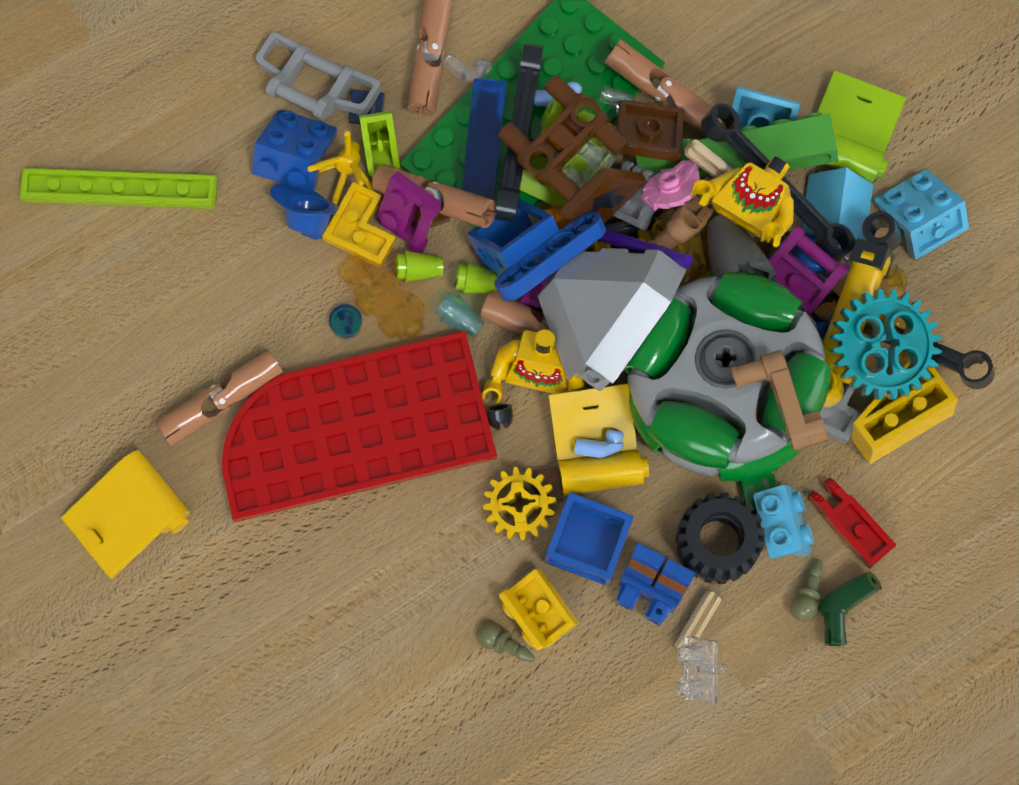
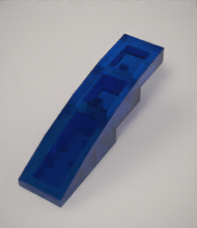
[462,78,507,200]

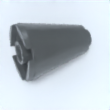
[706,213,776,282]

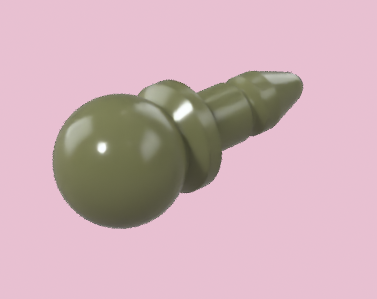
[791,559,823,622]
[477,622,535,662]

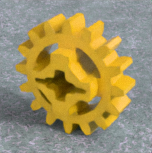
[483,467,557,542]

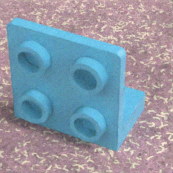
[874,169,969,260]

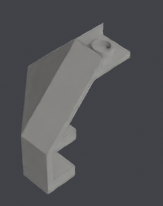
[538,248,686,391]

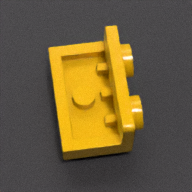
[499,568,580,651]

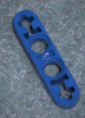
[494,212,606,301]

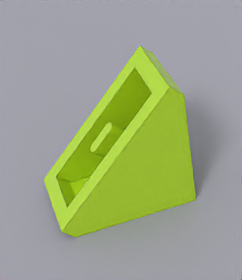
[359,111,400,178]

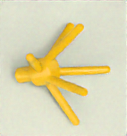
[307,131,383,204]

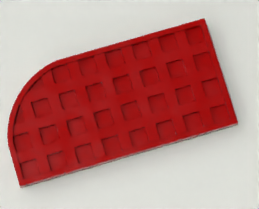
[222,331,497,523]

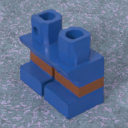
[616,543,696,626]

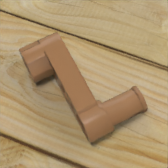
[649,174,715,249]
[730,350,828,451]

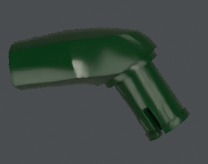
[818,571,882,646]

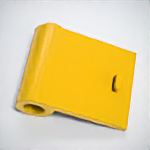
[548,383,649,496]
[61,450,190,579]

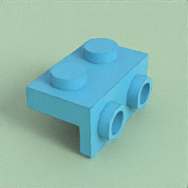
[753,484,814,559]

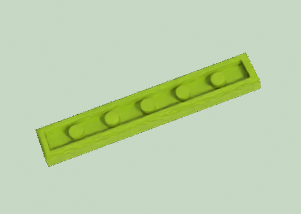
[19,168,218,209]

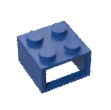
[467,198,559,275]
[545,492,634,587]

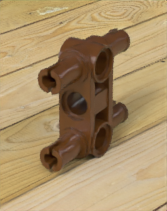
[498,75,629,202]

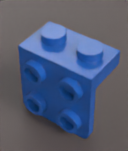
[252,110,337,193]

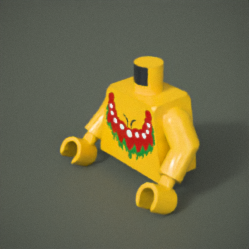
[690,156,794,247]
[482,329,584,409]

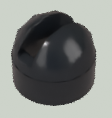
[485,404,513,430]

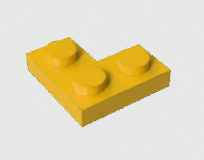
[322,182,396,268]

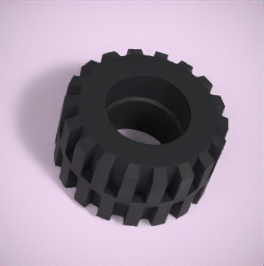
[675,492,765,584]

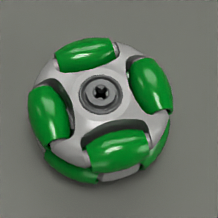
[624,272,831,482]

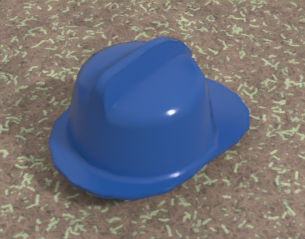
[270,183,339,240]

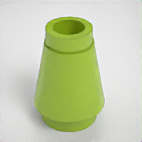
[395,250,443,283]
[454,262,499,294]

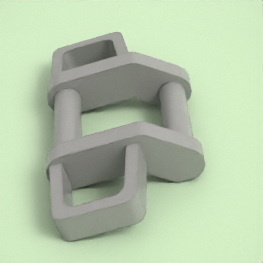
[256,32,382,120]

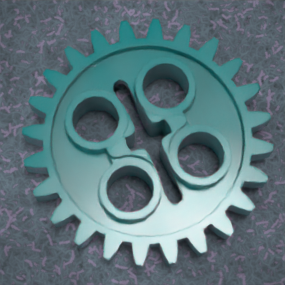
[829,289,942,400]

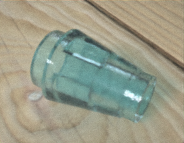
[434,292,485,338]

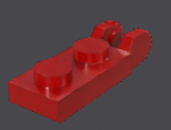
[808,478,896,569]

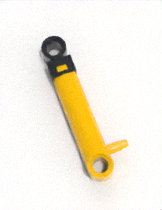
[822,211,901,407]

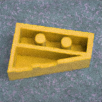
[851,360,958,464]

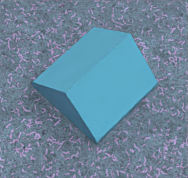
[726,86,801,129]
[801,167,873,243]

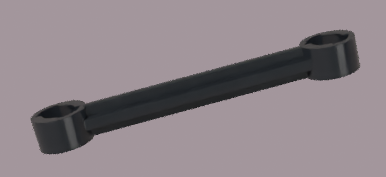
[495,43,544,223]
[701,103,855,261]
[811,290,995,389]

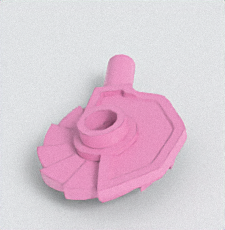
[641,159,700,211]

